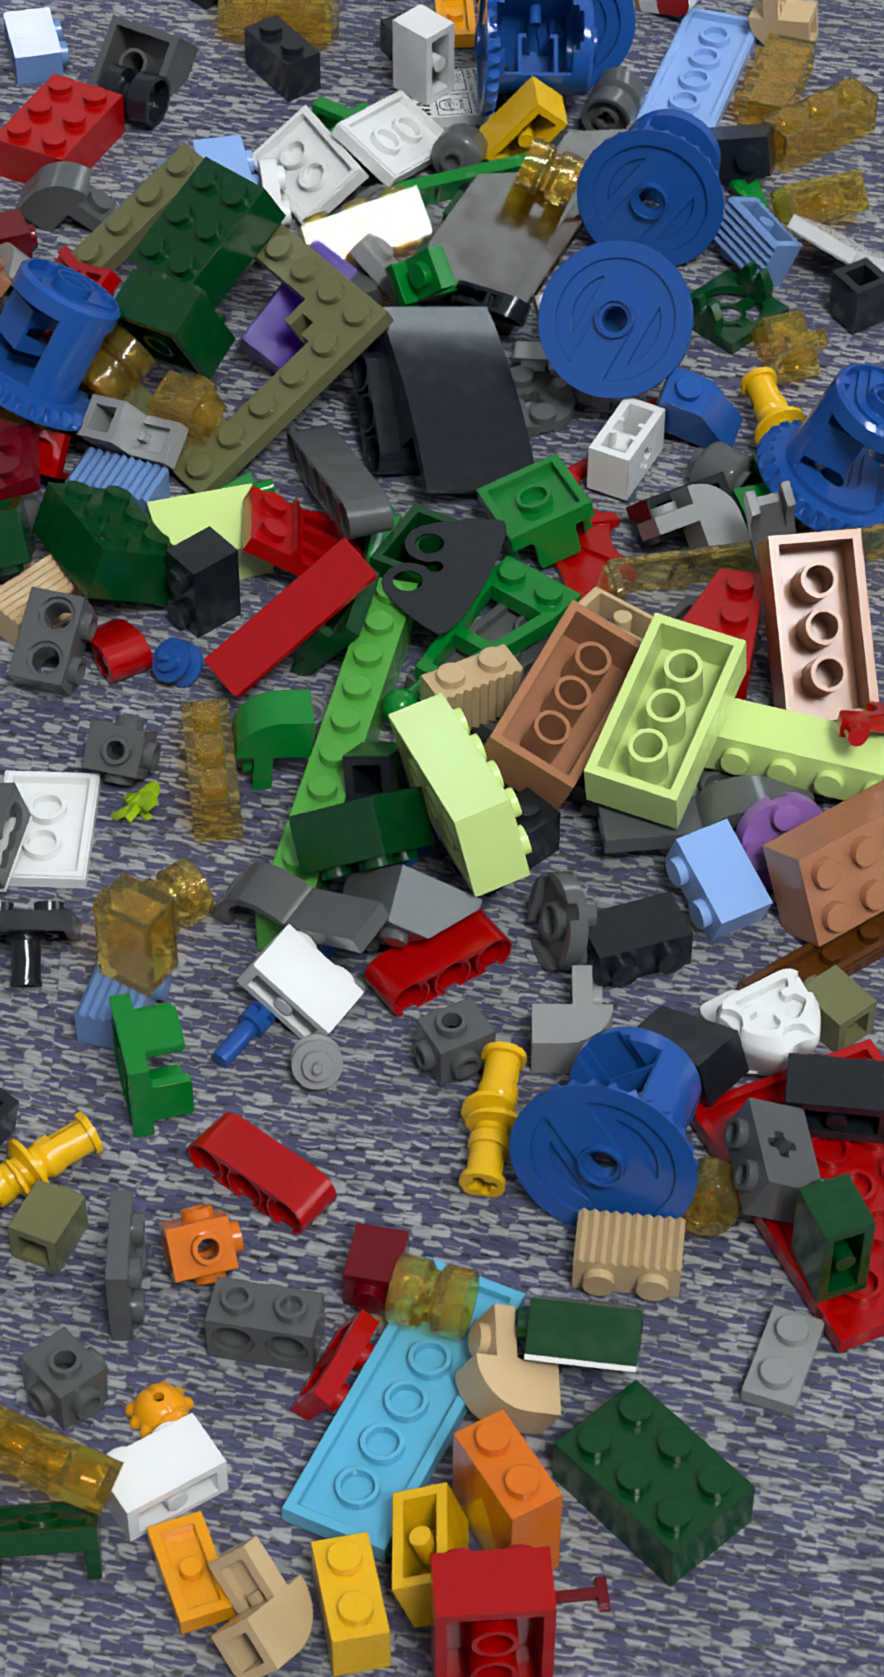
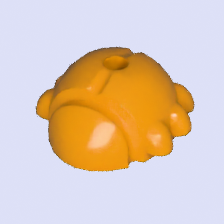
[125,1381,194,1438]

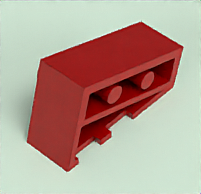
[682,568,763,701]

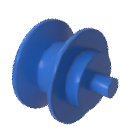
[152,637,203,688]

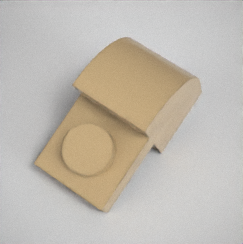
[748,0,818,56]
[455,1303,561,1434]
[207,1535,313,1677]

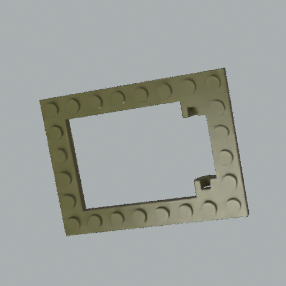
[72,143,394,493]

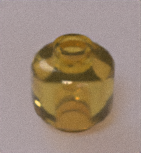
[682,1157,741,1236]

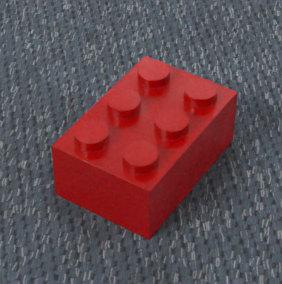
[0,74,125,184]
[430,1544,557,1677]

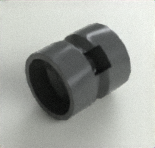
[581,67,646,130]

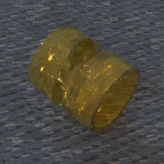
[513,136,586,209]
[82,325,157,400]
[121,859,215,947]
[385,1252,480,1341]

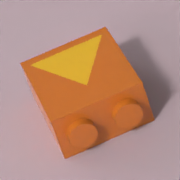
[453,1409,563,1570]

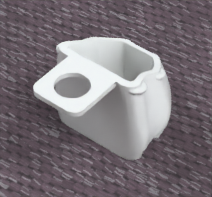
[700,968,821,1076]

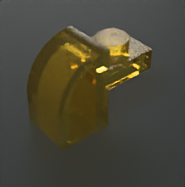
[751,309,829,384]

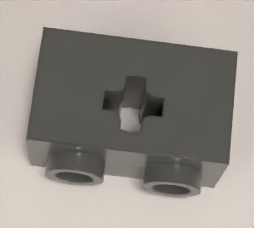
[724,1098,821,1224]

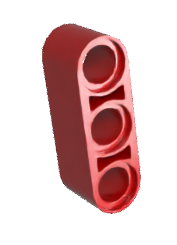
[364,909,512,1016]
[188,1112,337,1235]

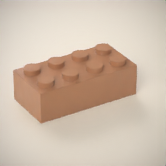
[757,528,879,722]
[483,600,642,810]
[762,779,884,947]

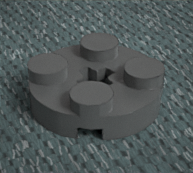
[510,365,575,438]
[528,871,597,971]

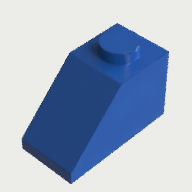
[655,366,743,448]

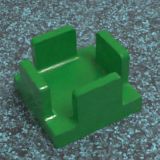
[476,453,595,568]
[109,993,194,1138]

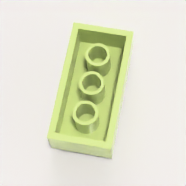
[584,613,746,829]
[388,693,532,898]

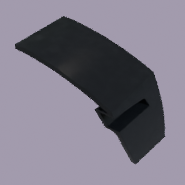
[352,305,534,493]

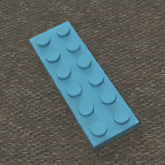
[282,1256,525,1562]

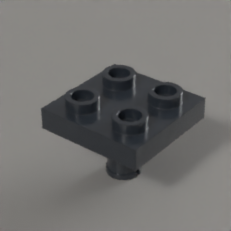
[0,901,81,988]

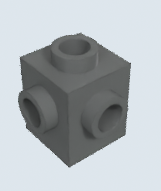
[82,715,161,786]
[412,997,496,1086]
[20,1326,109,1430]

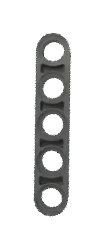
[287,423,394,540]

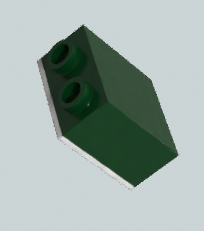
[516,1295,645,1372]

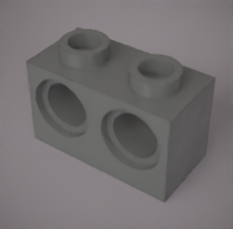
[8,587,98,697]
[204,1276,325,1373]

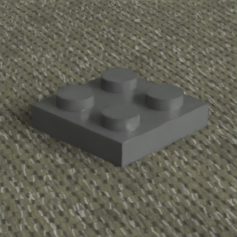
[105,1190,148,1341]

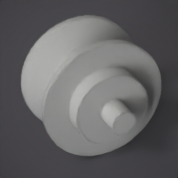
[290,1034,343,1090]

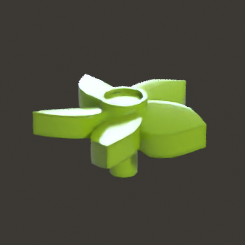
[109,780,160,823]

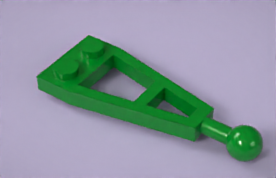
[381,555,581,723]

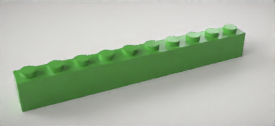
[255,577,418,950]

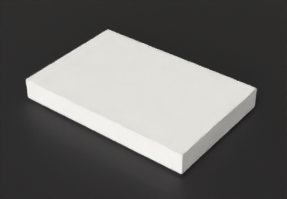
[331,90,444,188]
[252,105,369,230]
[3,770,101,889]

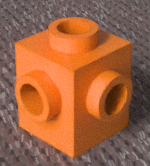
[158,1203,244,1285]

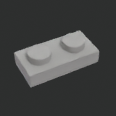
[348,230,398,305]
[740,1305,825,1416]

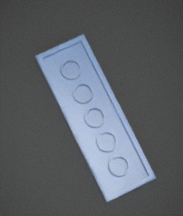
[635,7,757,127]

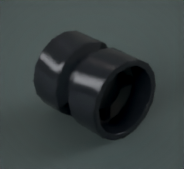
[98,63,171,127]

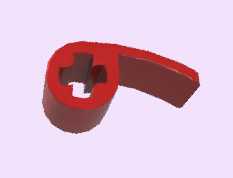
[87,618,153,685]

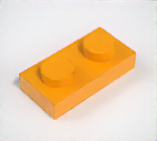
[434,0,476,48]
[146,1511,237,1635]

